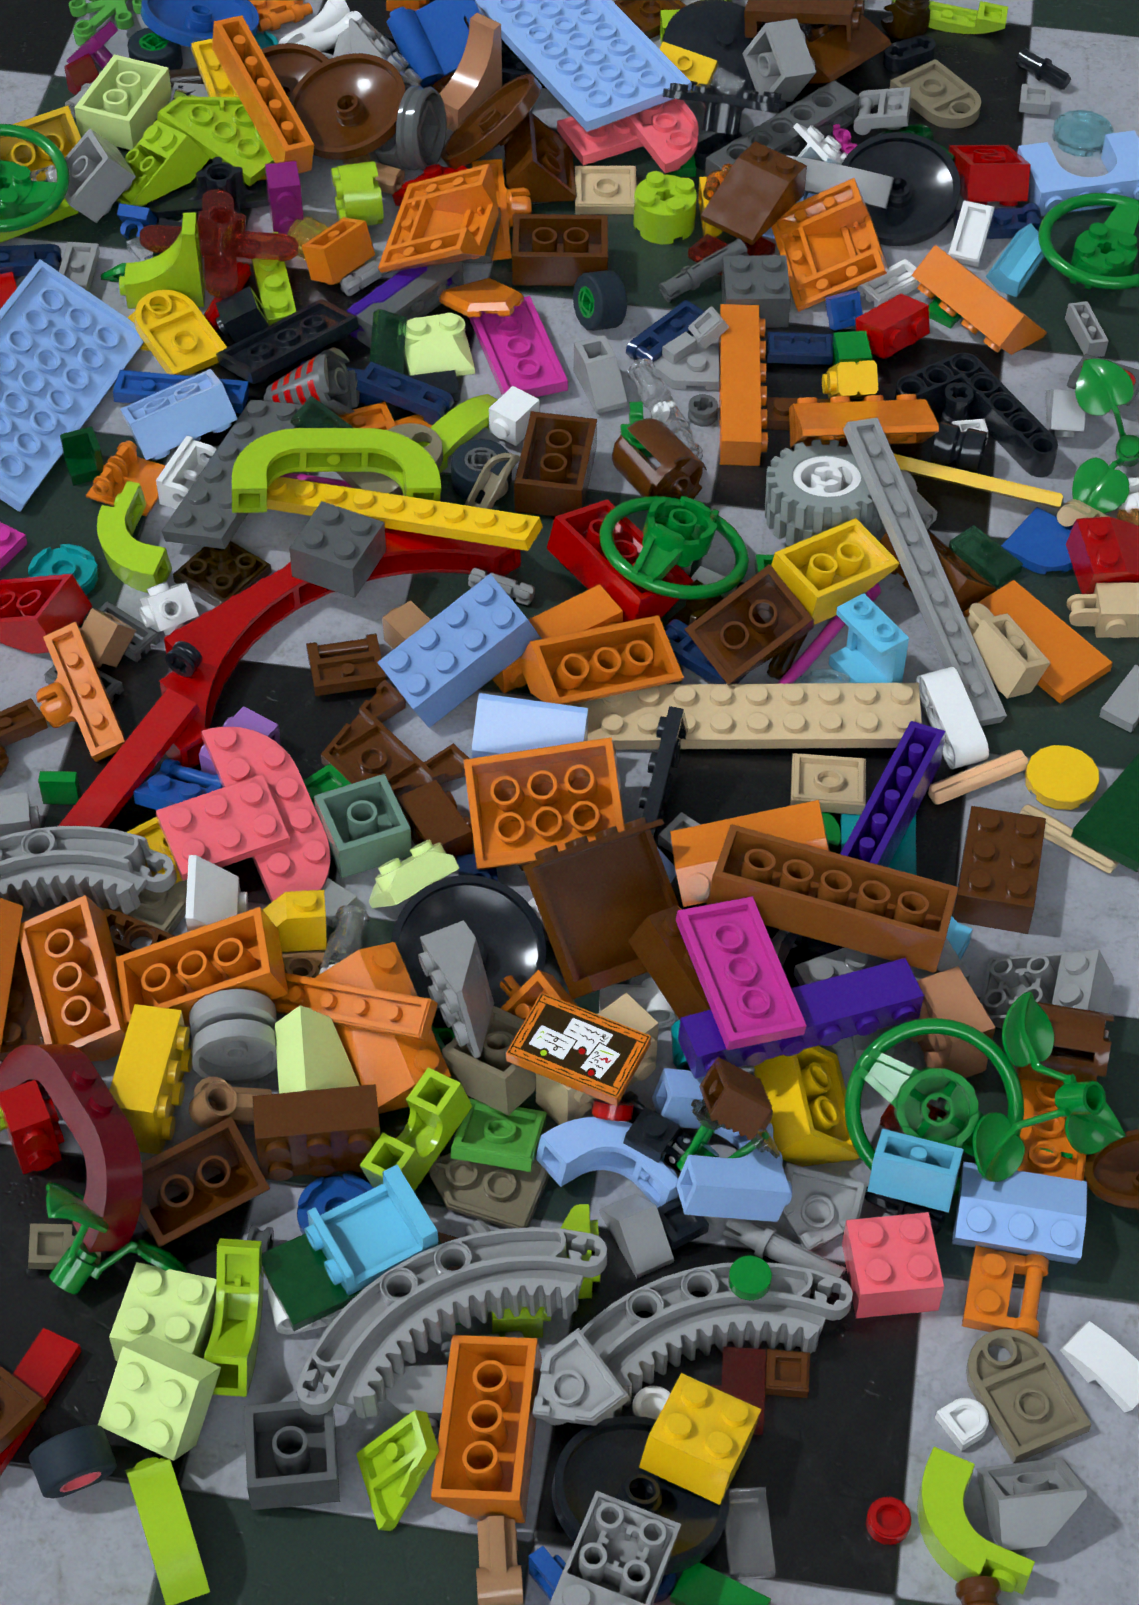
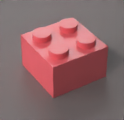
[842,1212,944,1318]

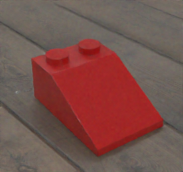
[949,145,1031,206]
[1066,516,1139,594]
[0,574,93,654]

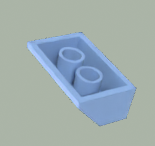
[120,369,237,460]
[472,693,588,758]
[952,1162,1087,1265]

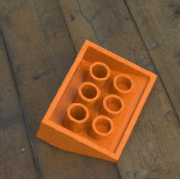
[789,394,939,448]
[463,737,625,870]

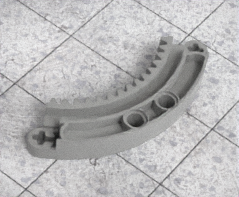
[0,826,177,915]
[296,1227,607,1419]
[537,1263,853,1425]

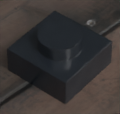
[623,1107,680,1163]
[657,1197,709,1250]

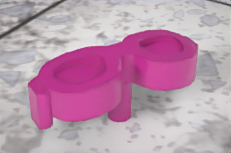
[833,124,857,154]

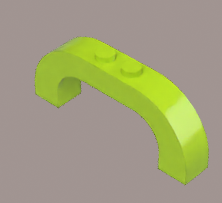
[232,428,441,513]

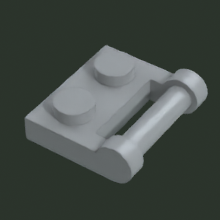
[854,87,911,135]

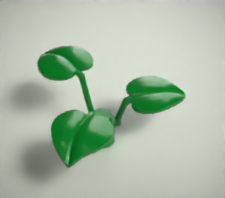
[1072,359,1139,514]
[973,992,1125,1182]
[46,1182,189,1295]

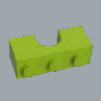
[360,1067,472,1191]

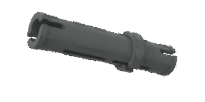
[659,239,748,302]

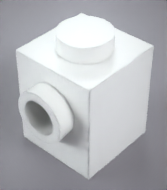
[489,386,540,446]

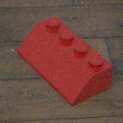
[547,499,693,622]

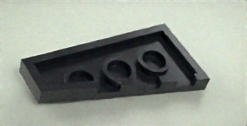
[639,706,689,843]

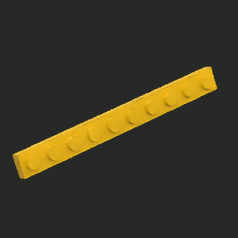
[267,477,543,551]

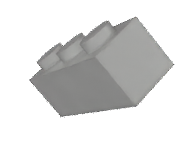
[1065,301,1109,357]

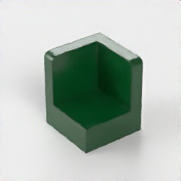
[60,426,104,486]

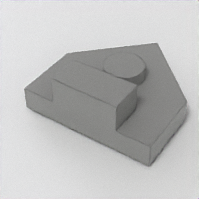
[650,332,719,390]
[782,1163,867,1252]
[532,1328,630,1426]

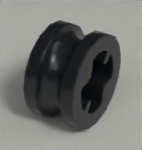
[165,641,203,677]

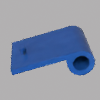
[386,0,481,87]

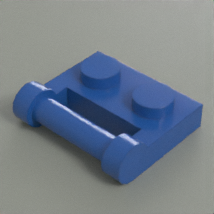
[134,758,223,810]

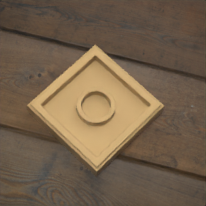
[575,166,636,214]
[790,753,866,815]

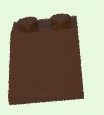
[700,141,807,245]
[684,564,814,686]

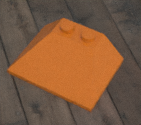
[378,164,499,273]
[772,178,889,312]

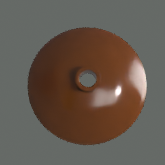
[1085,1129,1139,1210]

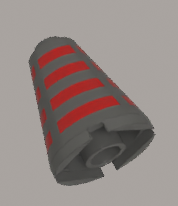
[264,348,360,416]

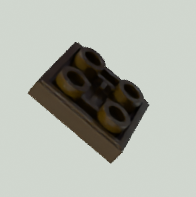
[173,541,272,607]

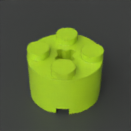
[331,161,384,226]
[633,171,697,244]

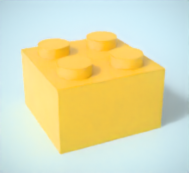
[639,1373,762,1505]

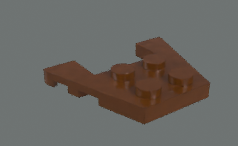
[321,680,470,798]

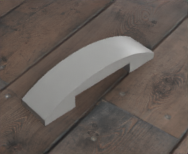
[786,155,894,209]

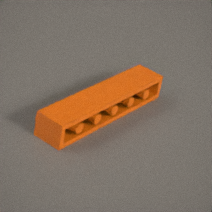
[212,15,314,174]
[719,304,768,466]

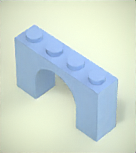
[1017,130,1139,216]
[652,1068,792,1222]

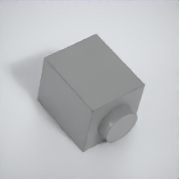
[0,792,41,837]

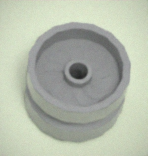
[189,989,277,1084]

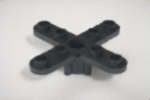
[662,81,787,135]
[145,157,269,252]

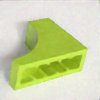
[119,212,205,309]

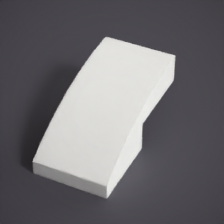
[1060,1321,1139,1413]

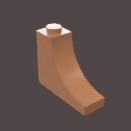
[439,13,502,131]

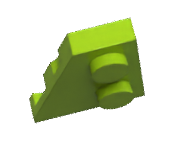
[356,1410,439,1531]

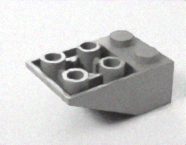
[348,18,422,87]
[418,920,494,1058]
[980,949,1114,1028]
[549,1491,681,1605]

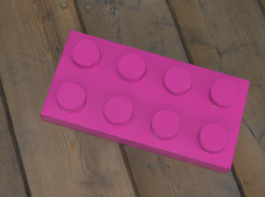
[469,296,568,397]
[676,896,807,1050]

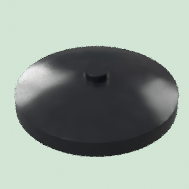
[662,0,765,94]
[841,132,960,246]
[391,875,546,1027]
[552,1416,730,1575]

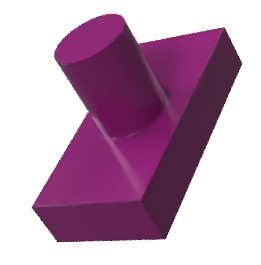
[66,21,118,70]

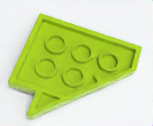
[157,96,290,186]

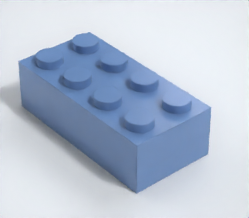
[377,573,542,728]

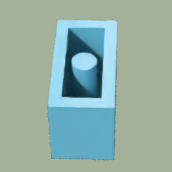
[867,1129,964,1213]

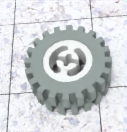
[765,440,883,546]

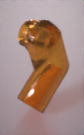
[703,164,732,201]

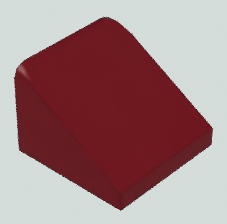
[64,54,99,95]

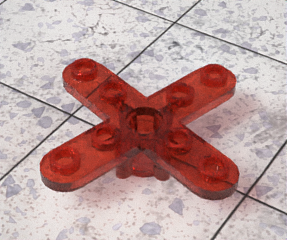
[139,189,299,298]

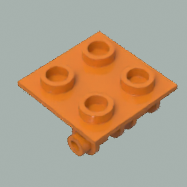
[86,441,165,516]

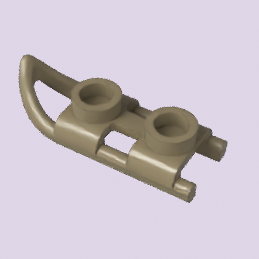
[464,453,521,509]

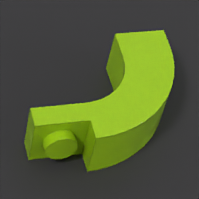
[97,481,172,593]
[204,1238,264,1397]
[917,1447,1035,1595]
[126,1457,210,1605]

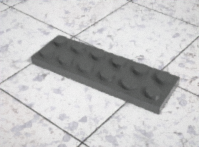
[162,400,312,549]

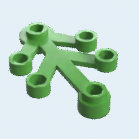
[69,0,142,46]

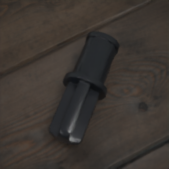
[1016,48,1071,90]
[864,1187,947,1235]

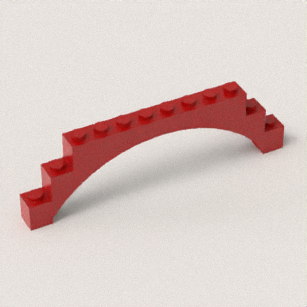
[159,528,521,768]

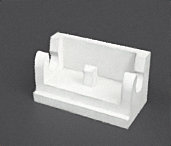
[156,436,217,509]

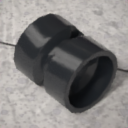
[931,421,988,473]

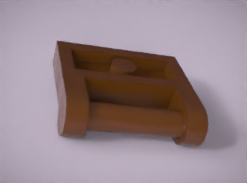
[306,633,386,696]

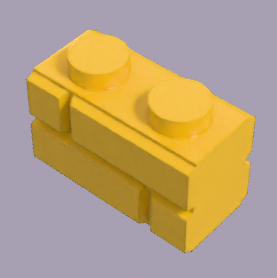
[822,360,878,400]

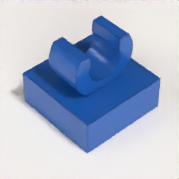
[117,203,157,241]
[825,290,863,331]

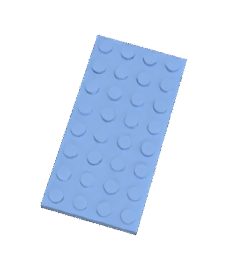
[476,0,692,132]
[0,259,144,512]

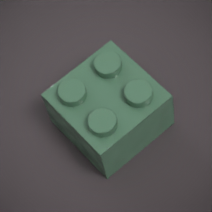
[314,774,412,878]

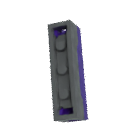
[347,261,464,352]

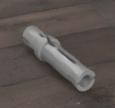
[723,1218,846,1279]

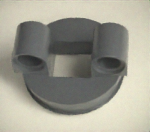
[374,81,447,171]

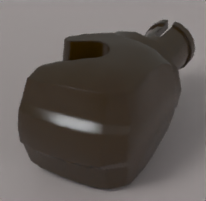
[881,0,930,40]

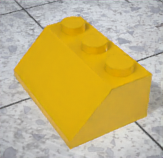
[0,106,81,181]
[754,1046,860,1167]

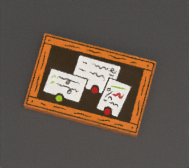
[506,992,651,1106]

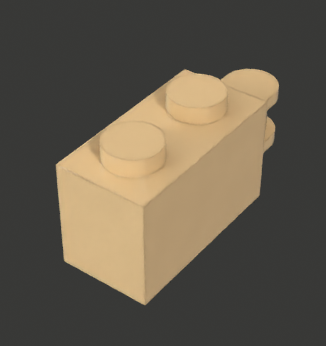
[1067,583,1139,638]
[964,603,1051,698]

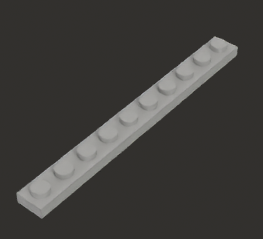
[843,418,1007,726]

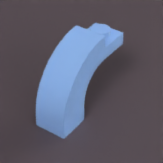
[535,1117,679,1208]

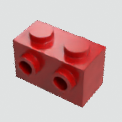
[855,293,930,359]
[0,1079,65,1174]

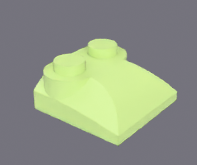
[399,313,475,376]
[369,839,460,908]

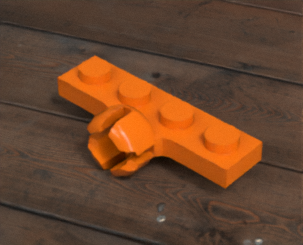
[472,158,532,261]
[36,622,126,762]

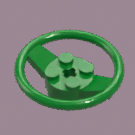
[0,124,70,233]
[1038,193,1139,290]
[599,496,749,600]
[845,1018,1024,1196]

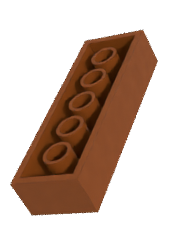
[707,824,958,973]

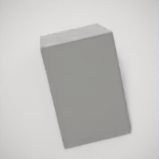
[599,1193,674,1278]

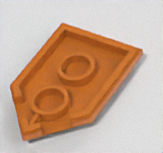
[439,278,524,317]

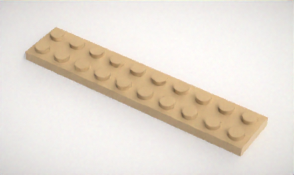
[570,683,922,750]

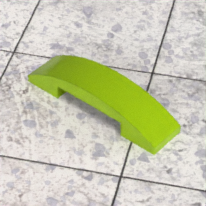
[891,0,1008,34]
[418,394,498,474]

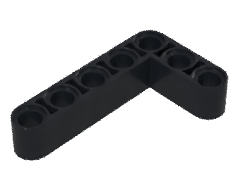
[894,352,1058,477]

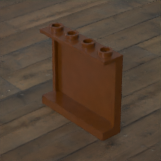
[744,0,865,42]
[523,817,679,1000]

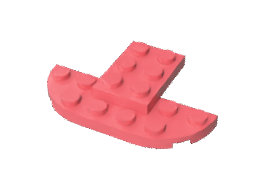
[557,99,699,174]
[156,727,330,902]

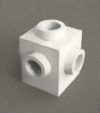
[139,582,199,636]

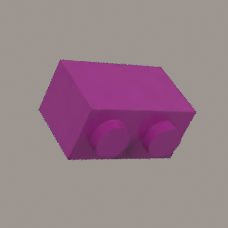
[265,161,305,237]

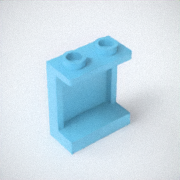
[829,593,909,683]
[304,1165,438,1296]

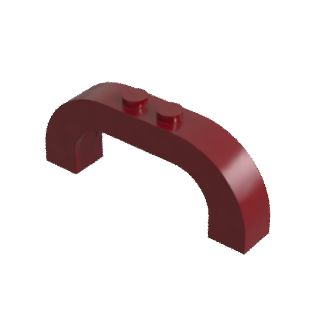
[0,1044,143,1252]

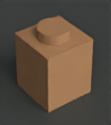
[382,600,431,649]
[81,608,136,668]

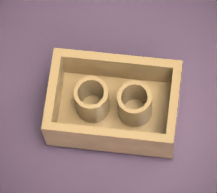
[536,993,659,1125]

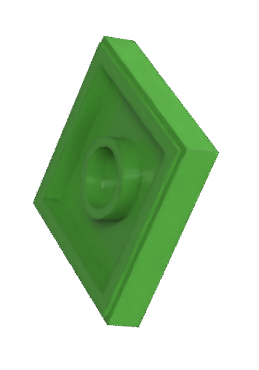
[451,1099,547,1172]

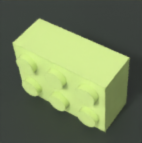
[74,54,172,150]

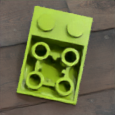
[116,120,210,207]

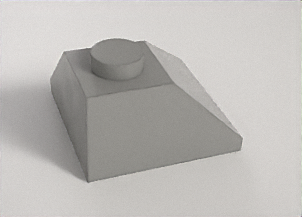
[976,1457,1087,1554]

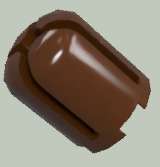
[612,418,707,499]
[1013,1002,1114,1086]

